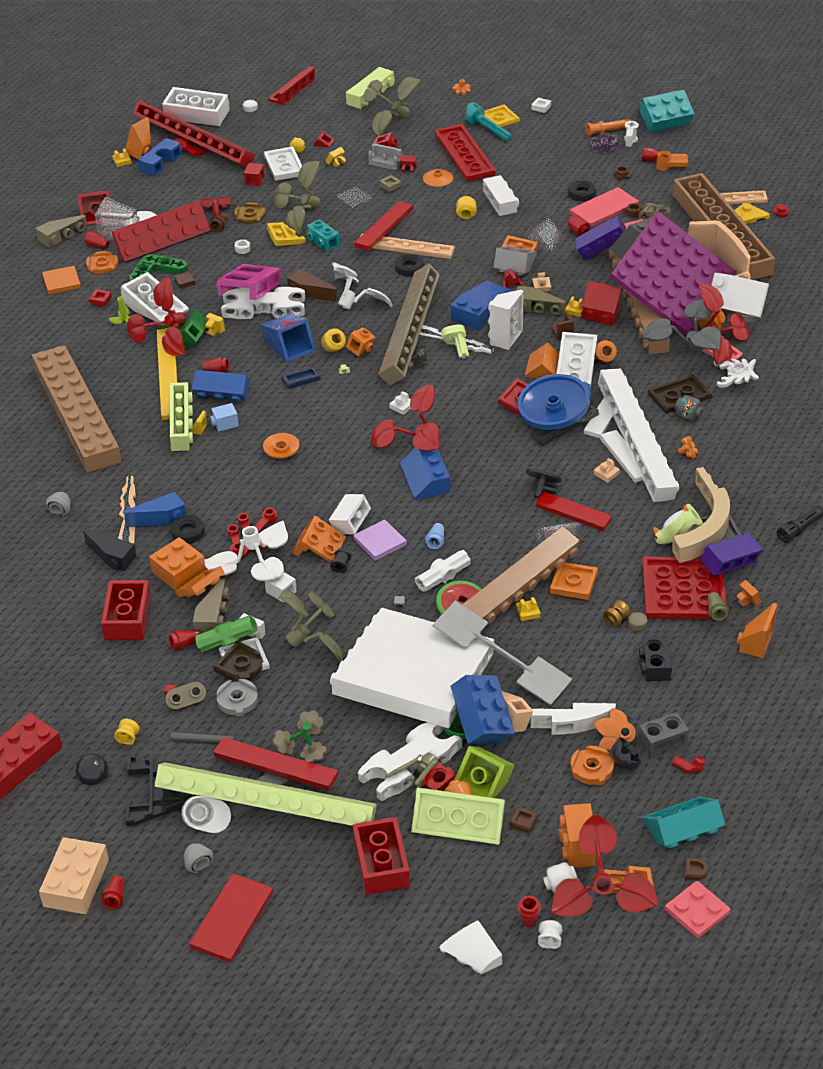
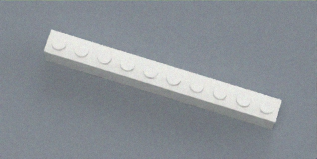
[598,369,679,502]

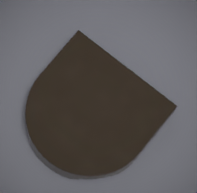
[213,641,263,681]

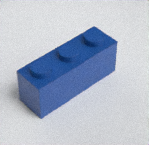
[192,370,250,402]

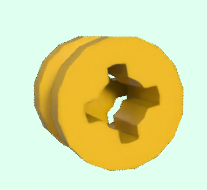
[114,719,140,745]

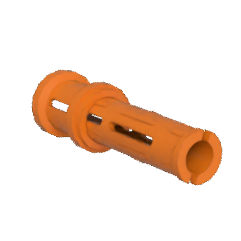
[585,119,631,137]

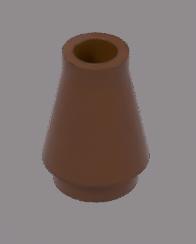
[209,213,228,232]

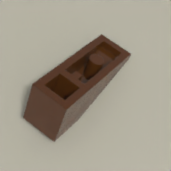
[287,269,337,301]

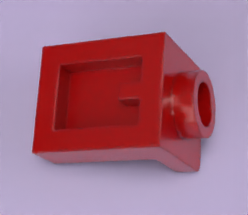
[373,132,398,148]

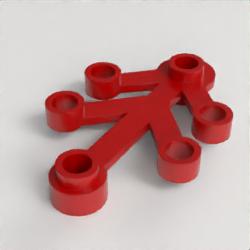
[227,508,278,558]

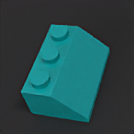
[642,796,725,848]

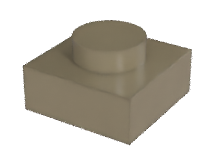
[379,175,401,192]

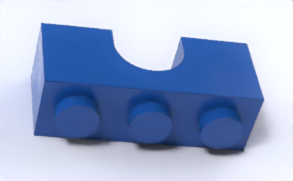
[138,138,182,176]

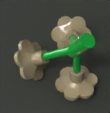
[272,710,327,763]

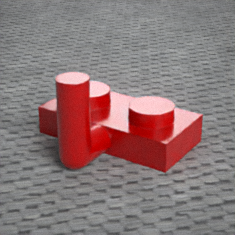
[199,196,231,217]

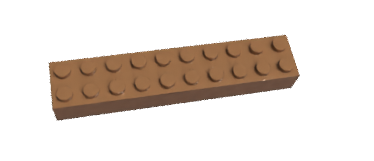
[672,173,775,280]
[32,345,121,473]

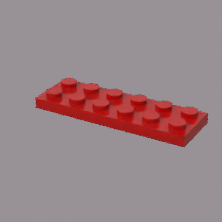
[435,124,495,181]
[112,200,210,262]

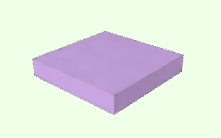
[353,520,407,561]

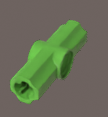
[195,615,258,652]

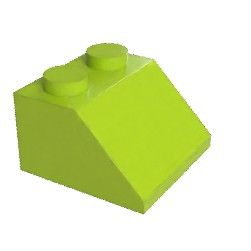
[455,746,515,798]

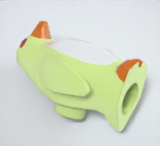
[653,504,703,545]

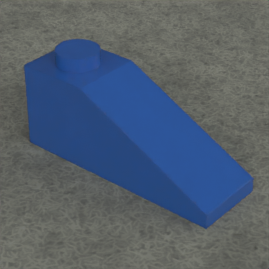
[124,492,186,527]

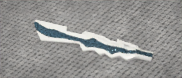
[419,325,494,354]

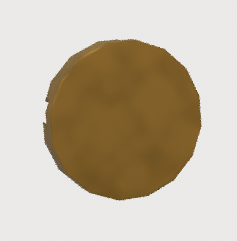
[234,203,266,224]

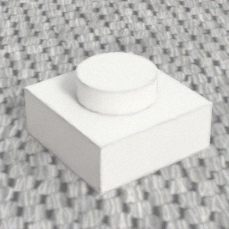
[532,98,551,113]

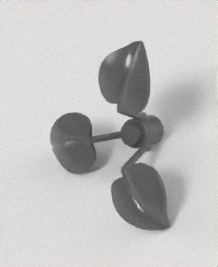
[642,299,721,351]

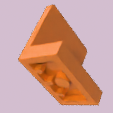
[291,516,346,562]

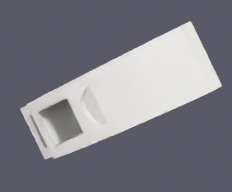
[530,703,616,735]

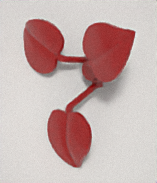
[127,278,187,356]
[698,284,750,365]
[371,385,440,451]
[551,814,658,917]

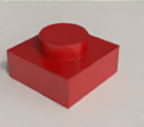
[89,289,112,307]

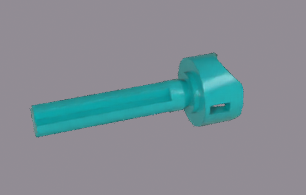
[465,102,512,141]

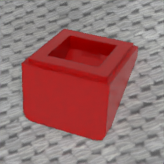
[313,131,335,148]

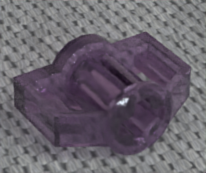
[590,133,619,153]

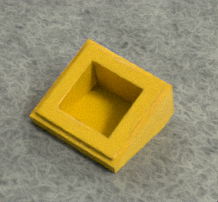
[189,411,207,435]

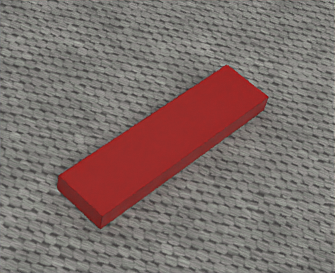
[535,492,612,532]

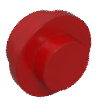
[773,204,790,217]

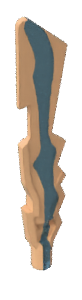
[118,475,136,543]

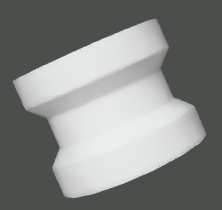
[538,920,562,949]

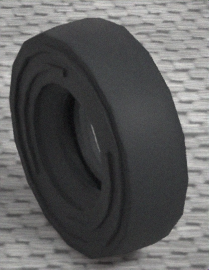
[568,180,596,202]
[395,254,424,276]
[171,515,205,544]

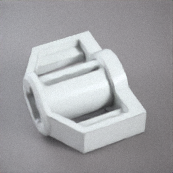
[624,121,639,147]

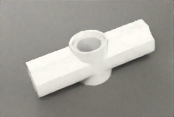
[415,550,471,592]

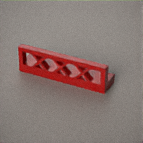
[268,66,315,105]

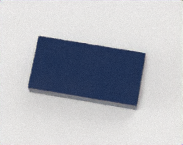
[282,366,320,389]

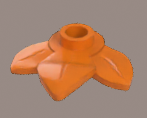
[594,709,636,750]

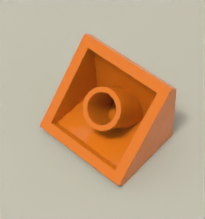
[524,342,559,379]

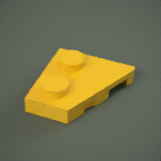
[734,202,770,224]
[267,222,305,246]

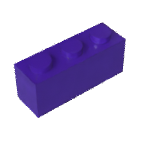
[575,215,626,260]
[700,533,763,576]

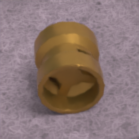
[603,600,631,628]

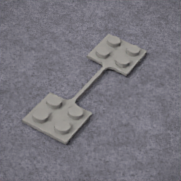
[432,601,572,706]

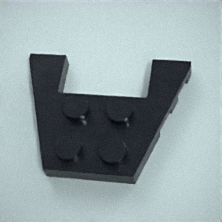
[126,755,193,826]

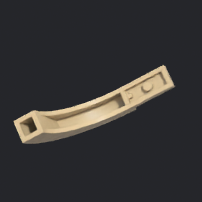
[672,467,730,563]

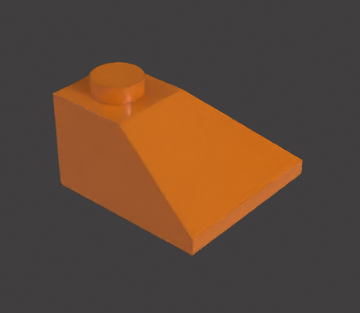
[126,117,151,159]
[737,603,778,658]

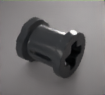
[330,548,352,573]

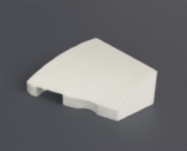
[439,921,502,974]

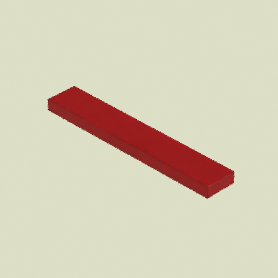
[354,201,413,251]
[213,737,339,791]

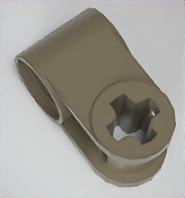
[638,203,670,220]

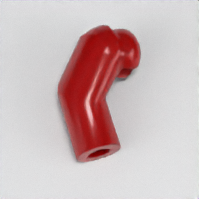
[672,756,706,773]

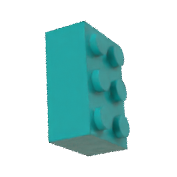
[639,90,694,132]

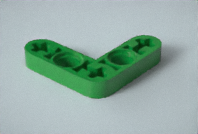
[129,254,188,281]

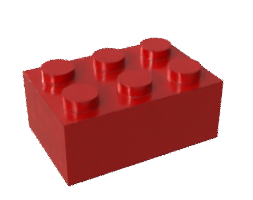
[101,580,151,640]
[352,817,410,895]

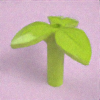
[109,296,131,324]

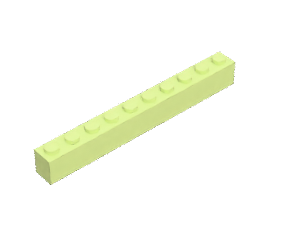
[155,763,377,825]

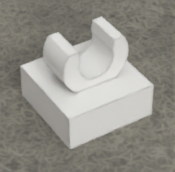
[390,392,411,415]

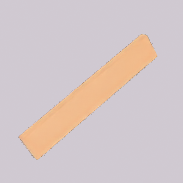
[360,234,455,259]

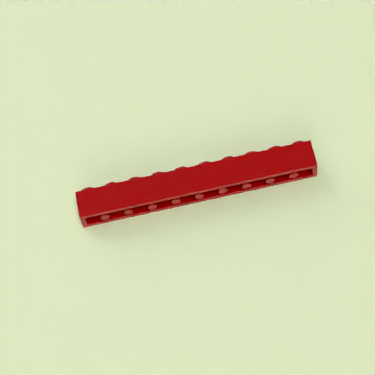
[133,100,255,167]

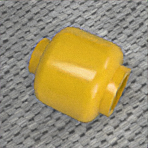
[456,196,477,219]
[321,329,346,352]

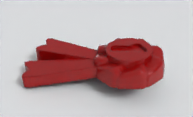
[173,137,207,157]

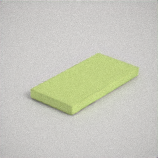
[411,788,505,844]

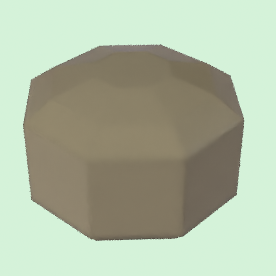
[628,612,648,631]

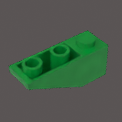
[179,308,207,350]

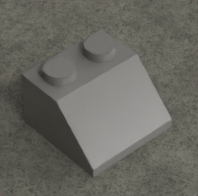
[494,246,537,276]

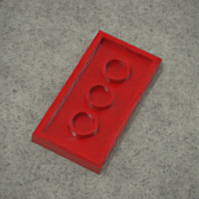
[189,873,274,963]

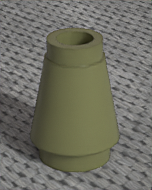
[708,592,729,621]

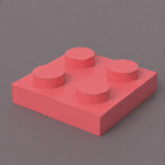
[665,881,731,939]

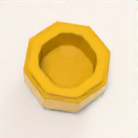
[290,138,305,153]

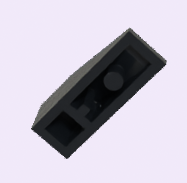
[83,528,137,571]

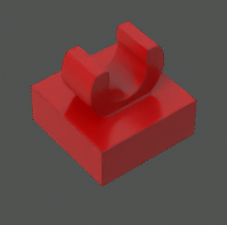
[400,155,417,173]

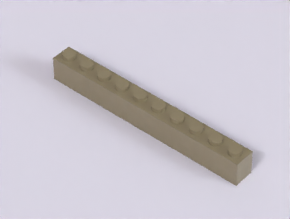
[378,263,440,385]

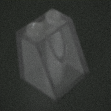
[95,197,140,242]

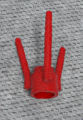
[502,268,526,288]

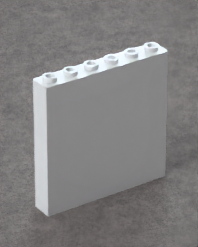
[330,608,494,728]

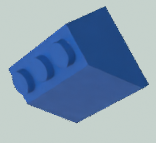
[400,448,450,500]

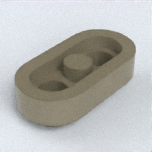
[165,682,206,710]

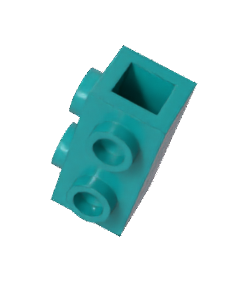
[307,219,340,251]

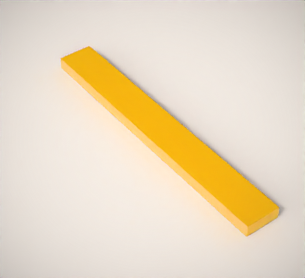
[157,329,177,420]

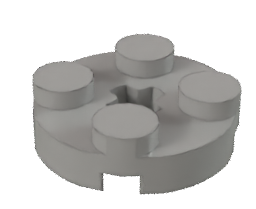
[217,679,258,717]

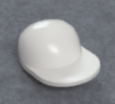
[181,796,231,833]

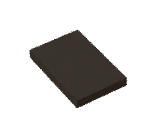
[647,375,712,414]

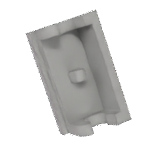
[368,144,402,170]

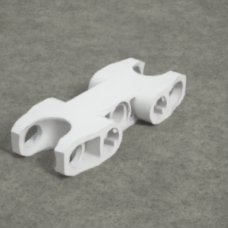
[221,287,305,319]
[358,722,462,801]

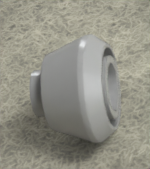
[46,492,71,515]
[184,844,213,873]

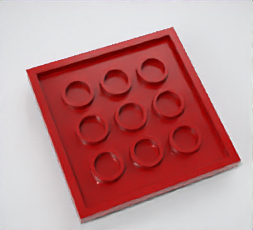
[643,557,727,620]

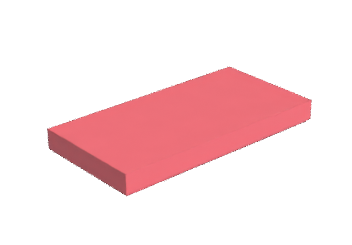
[570,187,639,227]

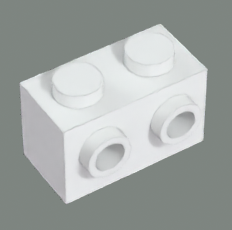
[329,494,371,534]

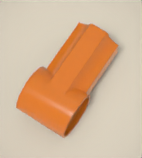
[656,151,688,171]

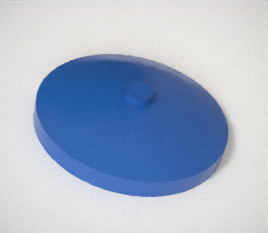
[518,374,590,430]

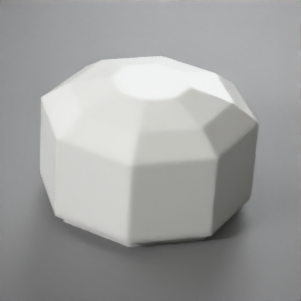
[243,100,258,112]
[235,240,250,254]

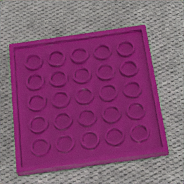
[609,211,737,336]

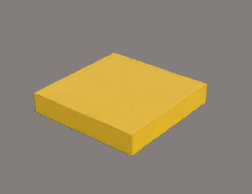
[484,105,520,127]

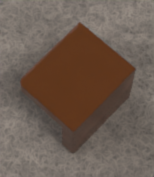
[551,312,574,340]

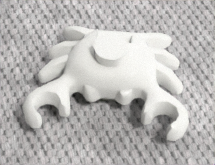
[714,359,759,388]

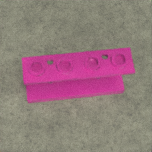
[216,264,280,300]

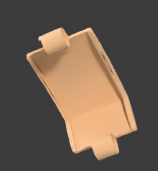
[688,221,750,279]

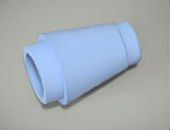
[425,523,444,549]

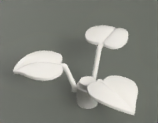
[332,262,392,310]
[205,521,288,581]

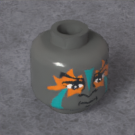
[675,395,703,421]

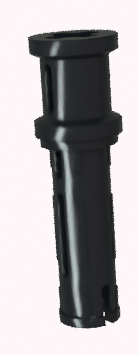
[776,505,823,544]

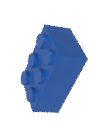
[450,675,515,744]

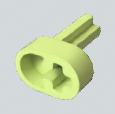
[441,325,469,359]

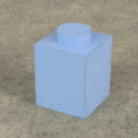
[210,403,239,431]

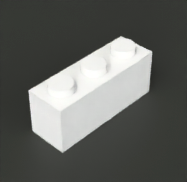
[483,175,519,216]

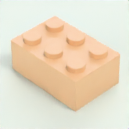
[39,837,109,914]

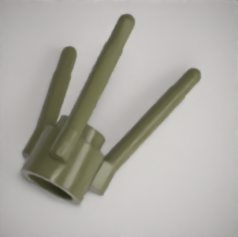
[386,753,439,797]

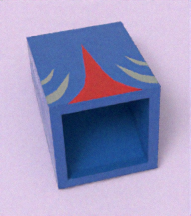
[261,313,316,362]

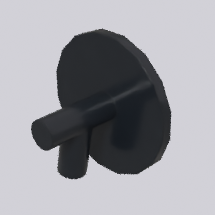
[525,469,562,498]

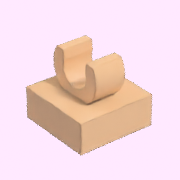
[532,272,551,292]
[594,458,620,483]

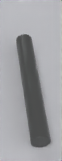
[171,732,235,744]

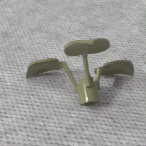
[363,77,421,136]
[274,161,320,234]
[278,590,343,665]

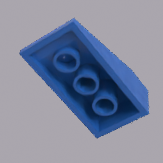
[450,281,514,330]

